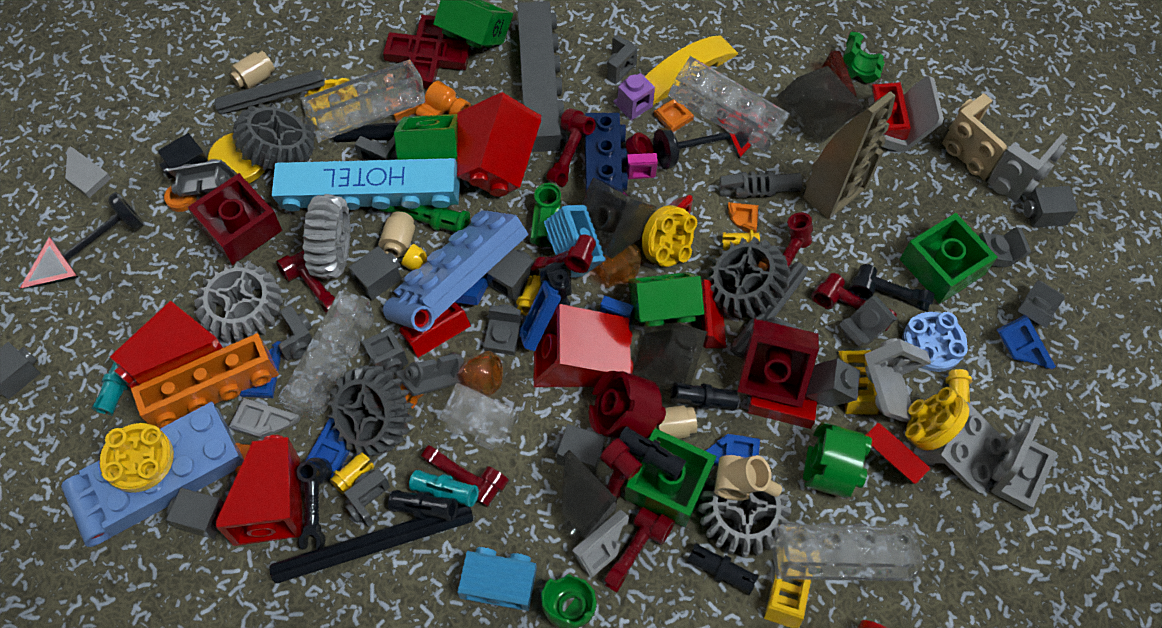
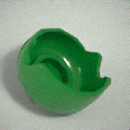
[541,574,597,628]

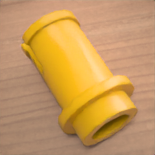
[722,230,760,251]
[516,275,541,316]
[945,369,972,403]
[330,452,374,494]

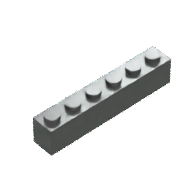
[517,1,566,152]

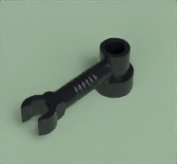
[848,264,935,312]
[297,458,332,550]

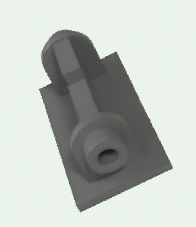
[168,159,237,197]
[395,352,465,396]

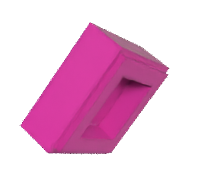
[626,153,658,179]

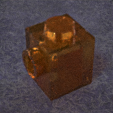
[594,236,642,289]

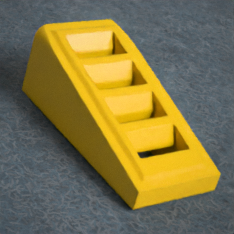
[838,350,879,415]
[764,548,815,628]

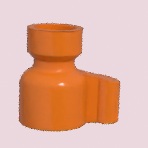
[415,81,471,116]

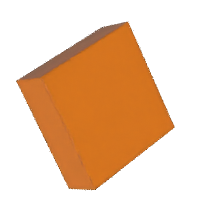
[654,97,694,132]

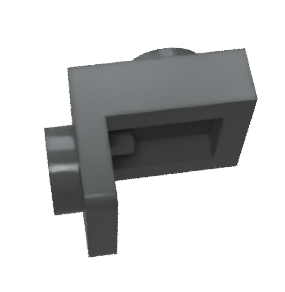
[278,305,315,361]
[362,328,408,374]
[344,468,391,527]

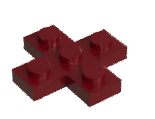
[383,14,471,88]

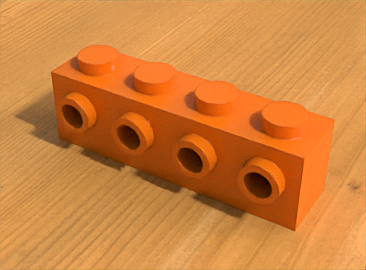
[131,333,279,428]

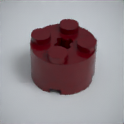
[588,370,666,439]

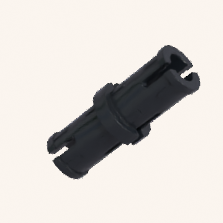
[671,382,739,411]
[619,426,687,480]
[388,490,458,521]
[686,543,759,596]

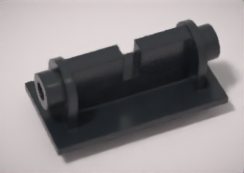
[539,262,572,306]

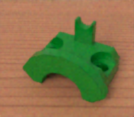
[843,32,885,83]

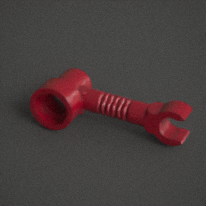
[547,108,596,187]
[766,212,813,272]
[531,234,596,273]
[276,250,340,318]
[811,273,897,331]
[597,438,642,508]
[421,445,509,507]
[604,507,675,593]

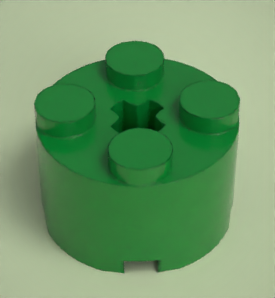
[803,422,872,498]

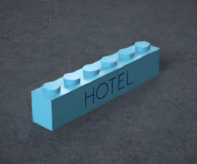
[272,158,460,211]

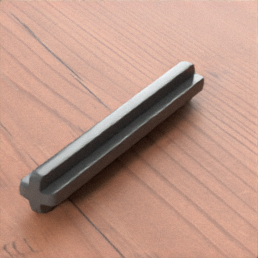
[215,69,325,114]
[730,262,808,358]

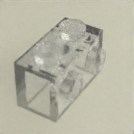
[439,383,520,451]

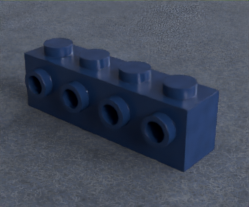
[585,113,629,226]

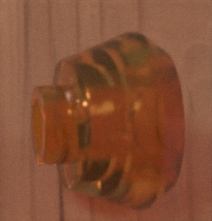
[463,351,503,395]

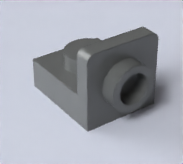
[607,35,638,84]
[354,136,397,161]
[978,227,1031,267]
[1018,280,1065,328]
[839,295,898,347]
[483,304,522,356]

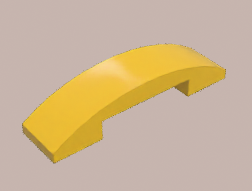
[644,36,738,105]

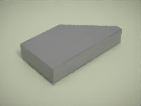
[65,146,111,198]
[229,398,300,439]
[572,509,629,578]

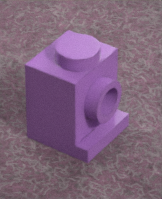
[613,73,655,120]

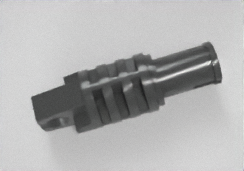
[719,171,802,198]

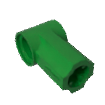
[530,183,562,247]

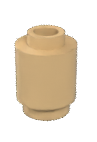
[230,51,275,89]
[378,211,415,258]
[650,405,697,439]

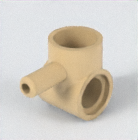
[714,455,782,501]

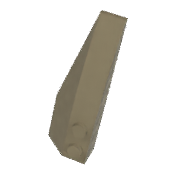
[803,91,896,220]

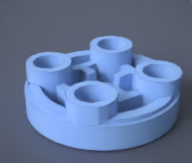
[902,312,968,372]

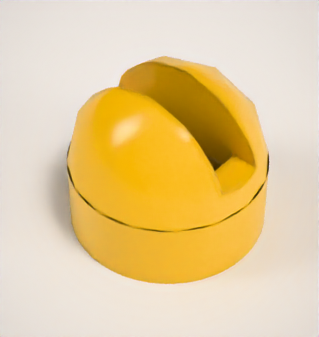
[401,244,427,270]

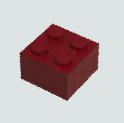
[187,173,283,265]
[737,318,819,408]

